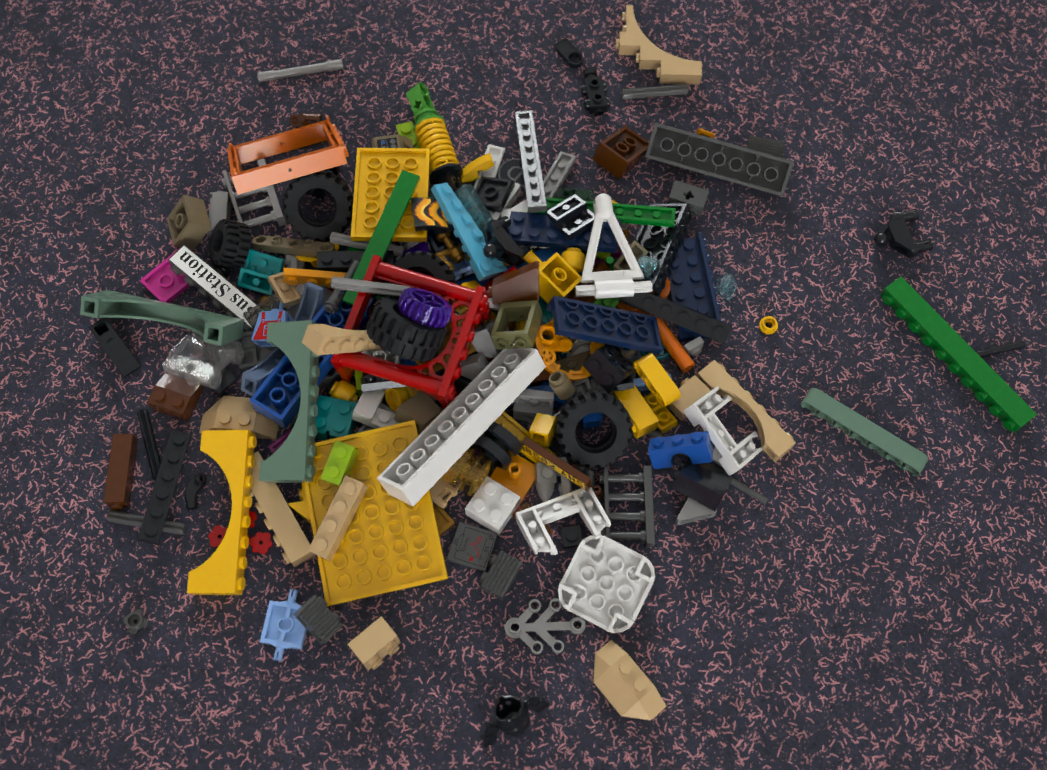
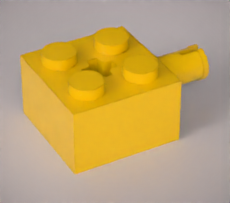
[523,250,581,303]

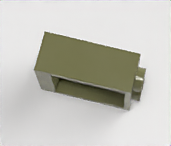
[490,300,543,350]

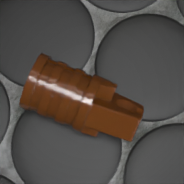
[290,113,323,127]

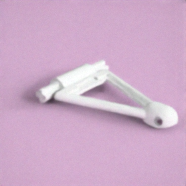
[575,193,653,299]

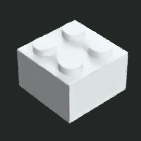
[465,476,521,535]

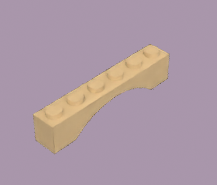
[302,324,383,355]
[697,360,796,463]

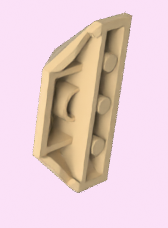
[199,396,279,440]
[593,640,667,720]

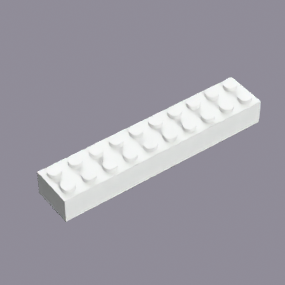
[377,343,546,506]

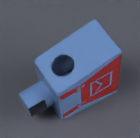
[251,302,293,347]

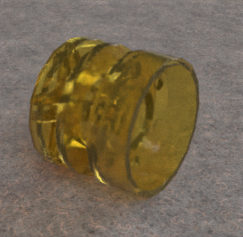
[442,447,492,497]

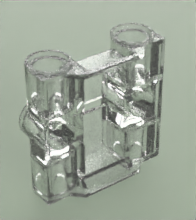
[162,332,244,389]

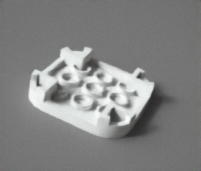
[558,535,655,633]

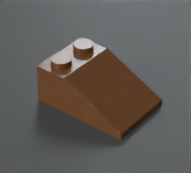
[592,126,649,179]
[147,359,212,421]

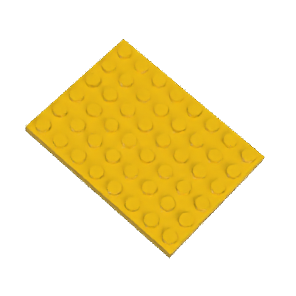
[304,420,448,607]

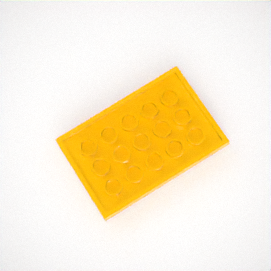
[351,148,430,242]

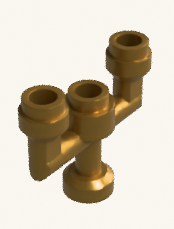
[434,232,471,272]

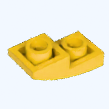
[461,153,494,183]
[643,393,678,434]

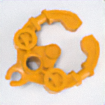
[535,318,605,381]

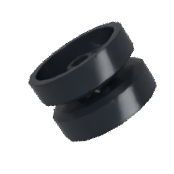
[472,422,523,470]

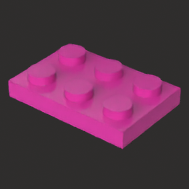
[139,247,190,303]

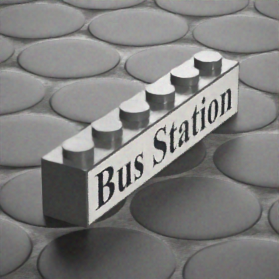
[168,245,262,332]

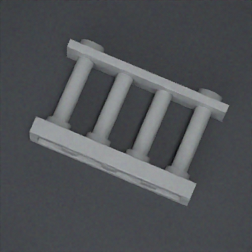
[222,158,286,227]

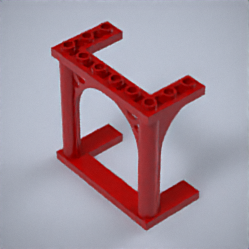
[331,254,491,410]

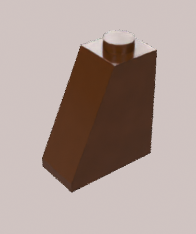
[489,261,540,304]

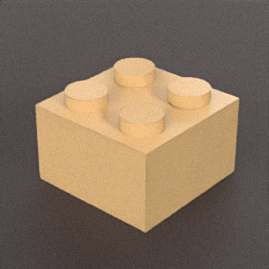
[347,616,401,670]

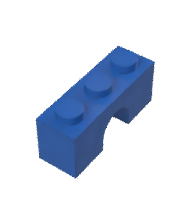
[648,431,713,469]

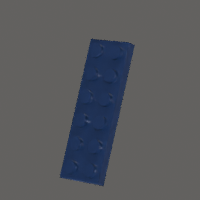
[507,211,620,253]

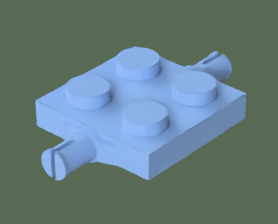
[260,589,307,661]

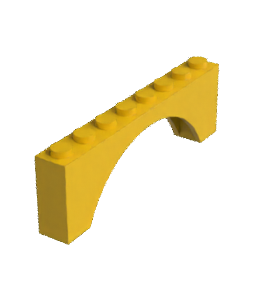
[187,430,257,595]

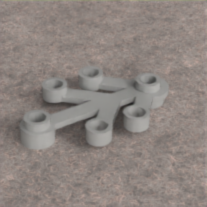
[505,598,586,655]

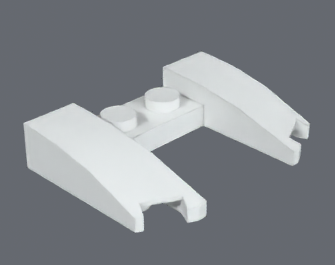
[683,386,763,476]
[352,389,442,429]
[515,488,611,555]

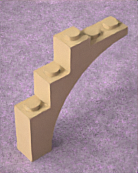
[615,5,702,85]

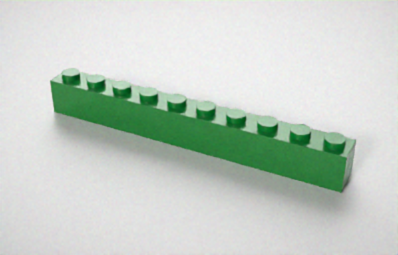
[880,276,1037,433]

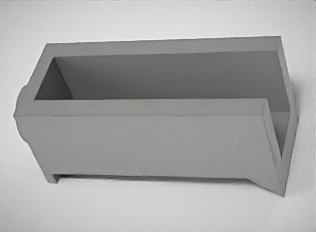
[207,191,232,238]

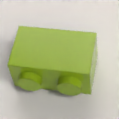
[320,440,359,487]

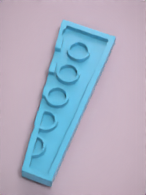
[431,182,507,281]

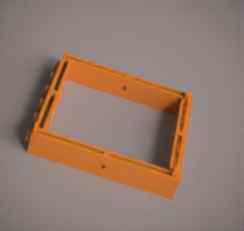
[227,116,349,195]

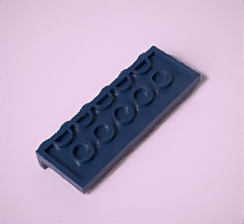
[668,232,724,342]
[546,296,663,354]

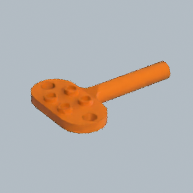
[615,277,695,373]

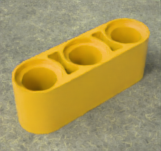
[633,353,681,407]

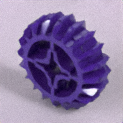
[398,288,453,328]

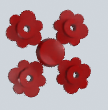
[208,509,273,558]

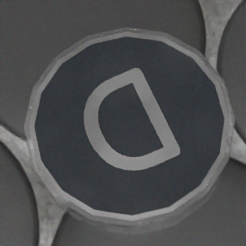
[498,158,525,190]

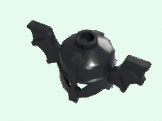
[480,693,550,748]

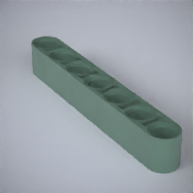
[801,388,929,477]

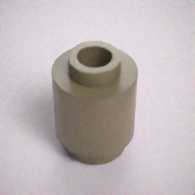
[549,371,575,400]

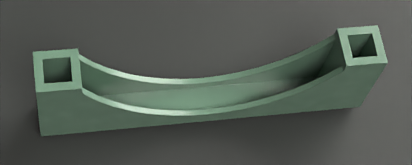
[80,290,244,346]
[259,320,320,483]

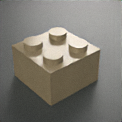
[167,195,211,250]

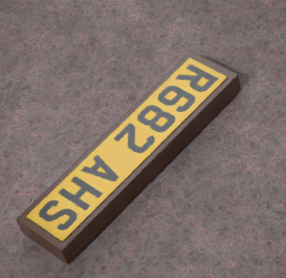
[521,437,592,492]

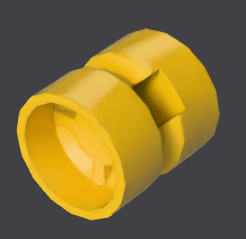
[385,386,420,411]

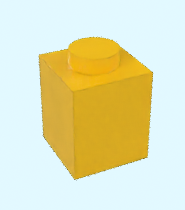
[529,413,556,447]

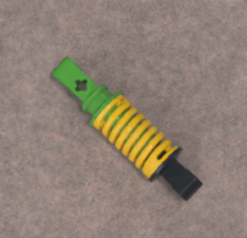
[406,82,465,199]

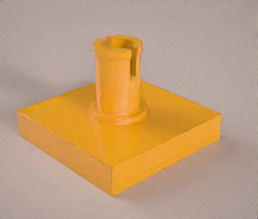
[490,455,535,503]

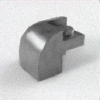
[472,319,509,358]

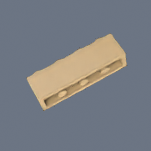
[308,475,368,561]

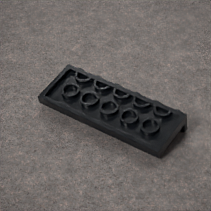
[633,203,692,296]

